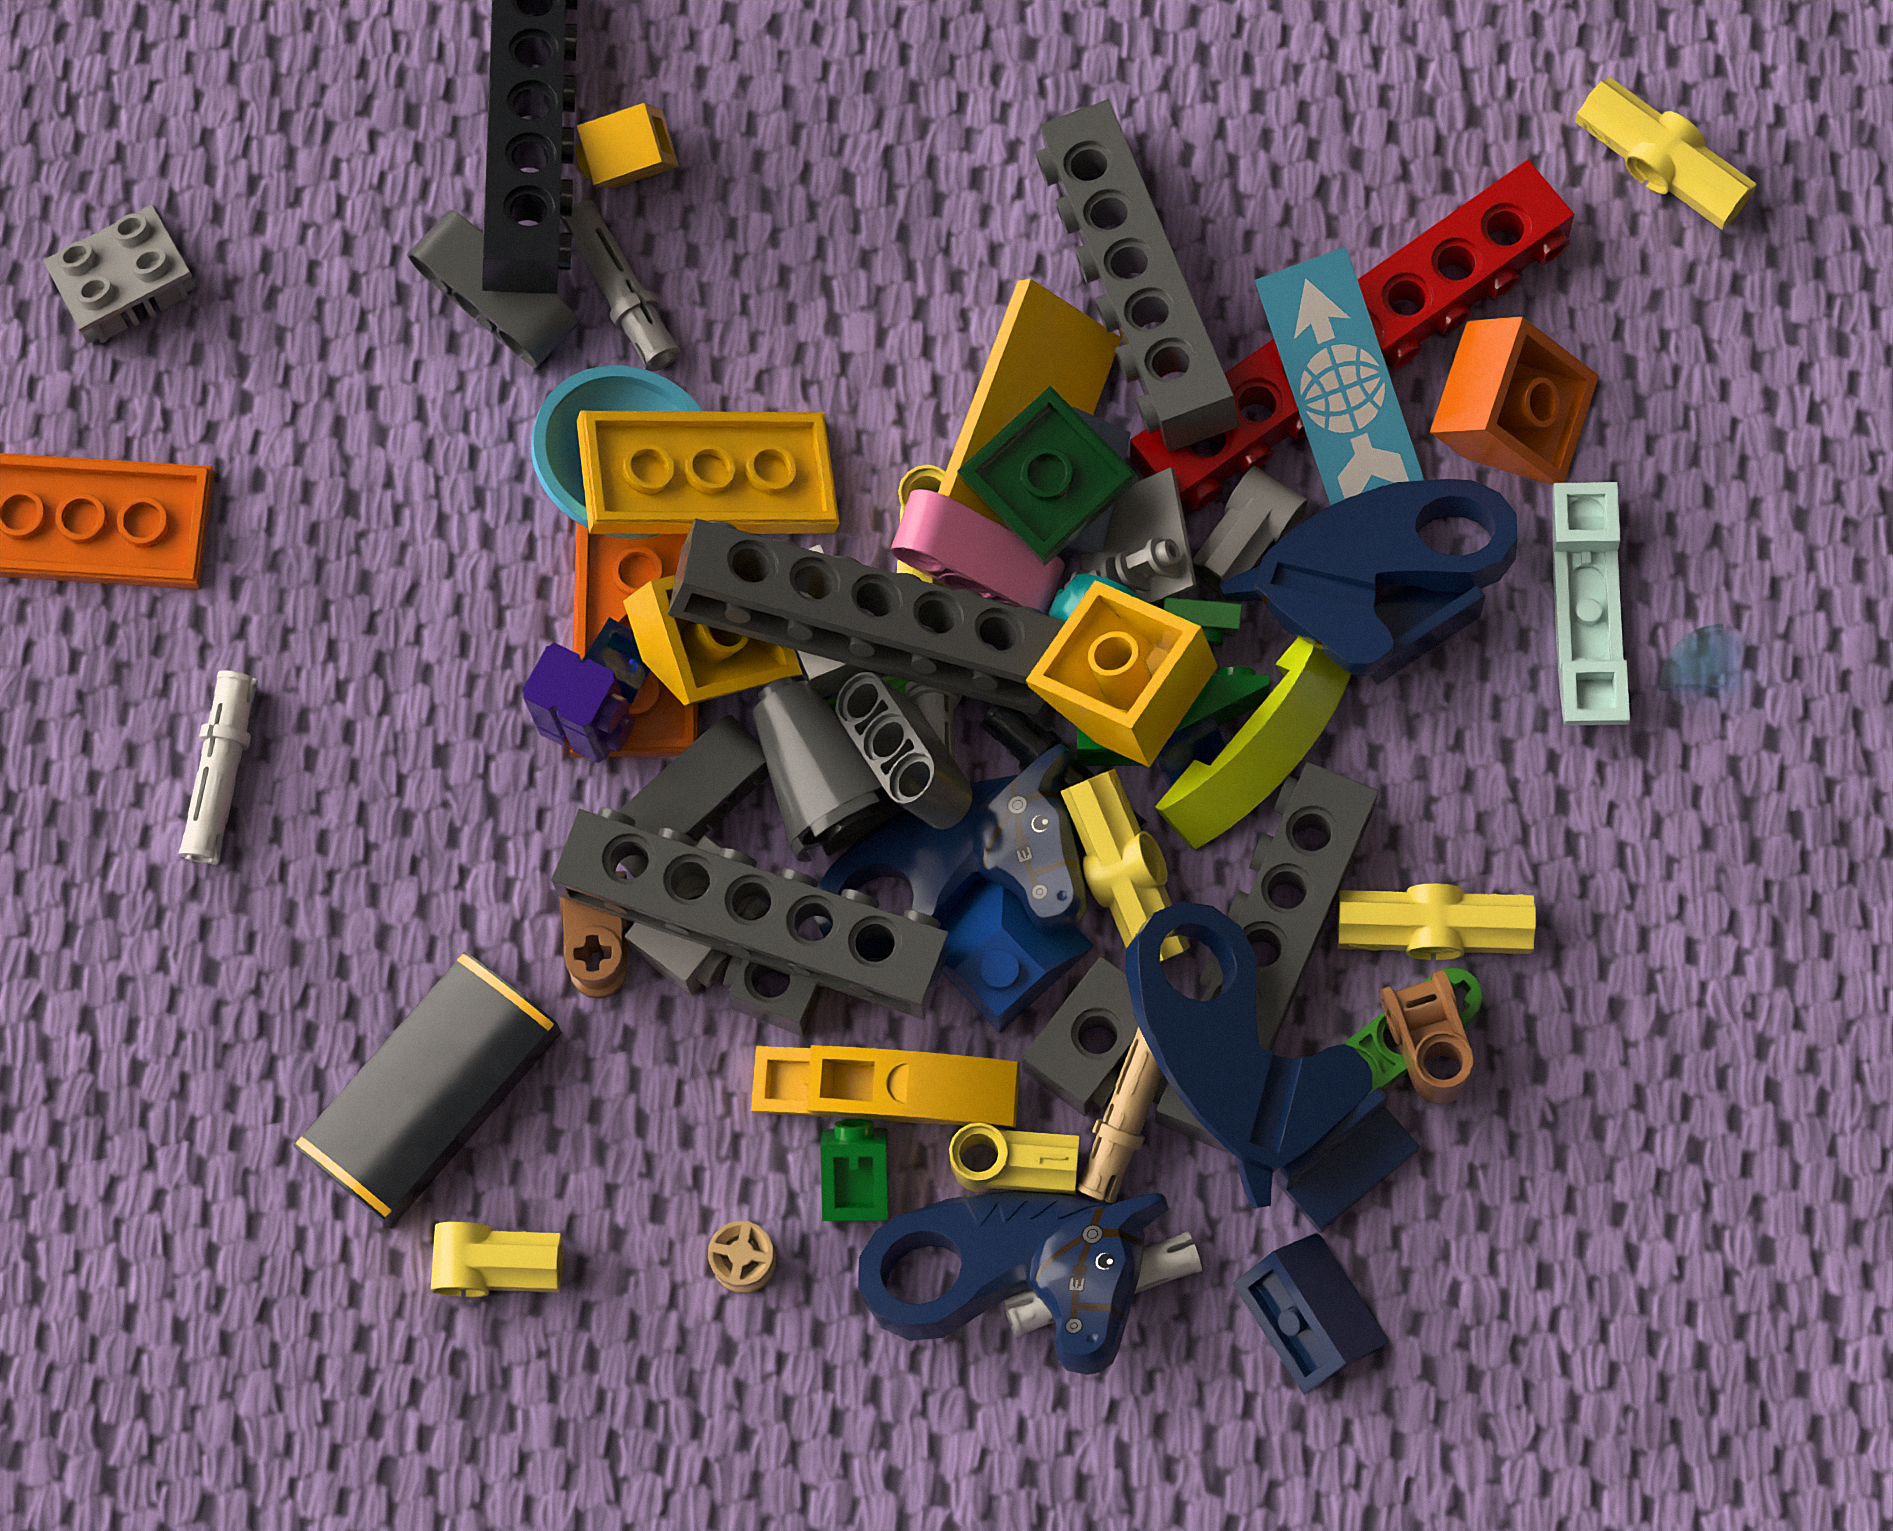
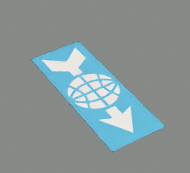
[1254,246,1424,505]

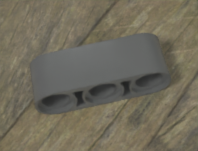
[407,210,579,367]
[835,672,972,830]
[619,715,770,878]

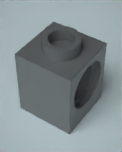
[723,956,825,1037]

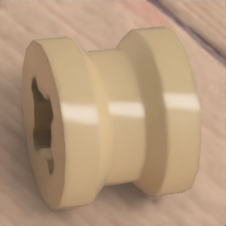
[708,1221,776,1293]

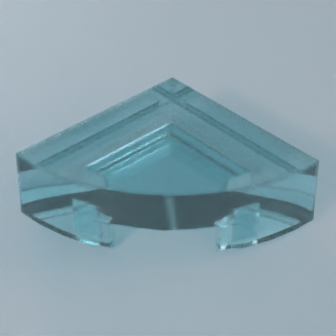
[1659,624,1726,691]

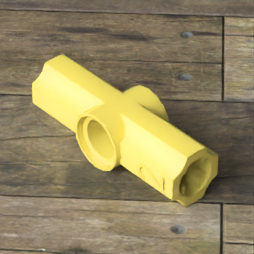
[1575,76,1757,230]
[1060,768,1190,962]
[1337,883,1536,960]

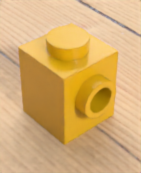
[575,103,679,189]

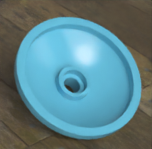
[531,365,703,539]

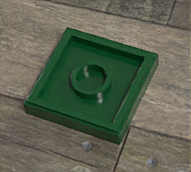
[957,386,1138,566]

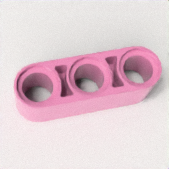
[890,489,1065,616]

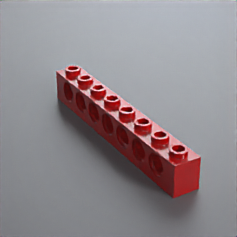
[1130,159,1575,511]

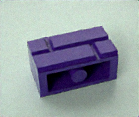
[522,642,635,763]

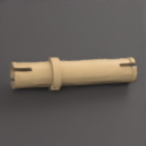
[1076,1027,1163,1204]

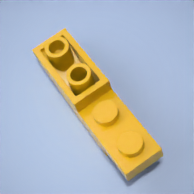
[751,1045,1020,1128]

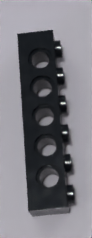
[482,0,578,294]

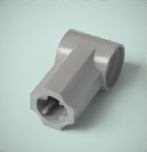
[1192,465,1308,594]

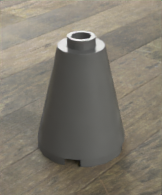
[752,677,904,862]

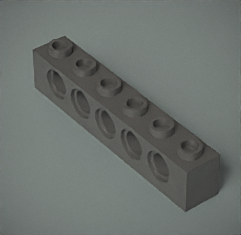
[1035,99,1239,453]
[668,518,1065,715]
[1153,761,1379,1153]
[551,807,950,1020]

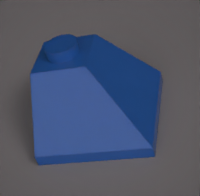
[940,879,1094,1033]

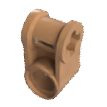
[560,871,629,999]
[1379,969,1474,1104]

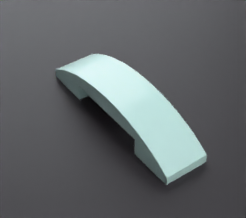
[1552,482,1630,725]

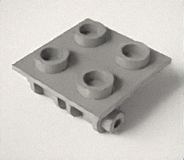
[43,204,197,344]
[1064,467,1197,605]

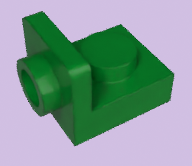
[1160,597,1241,646]
[820,1119,888,1222]

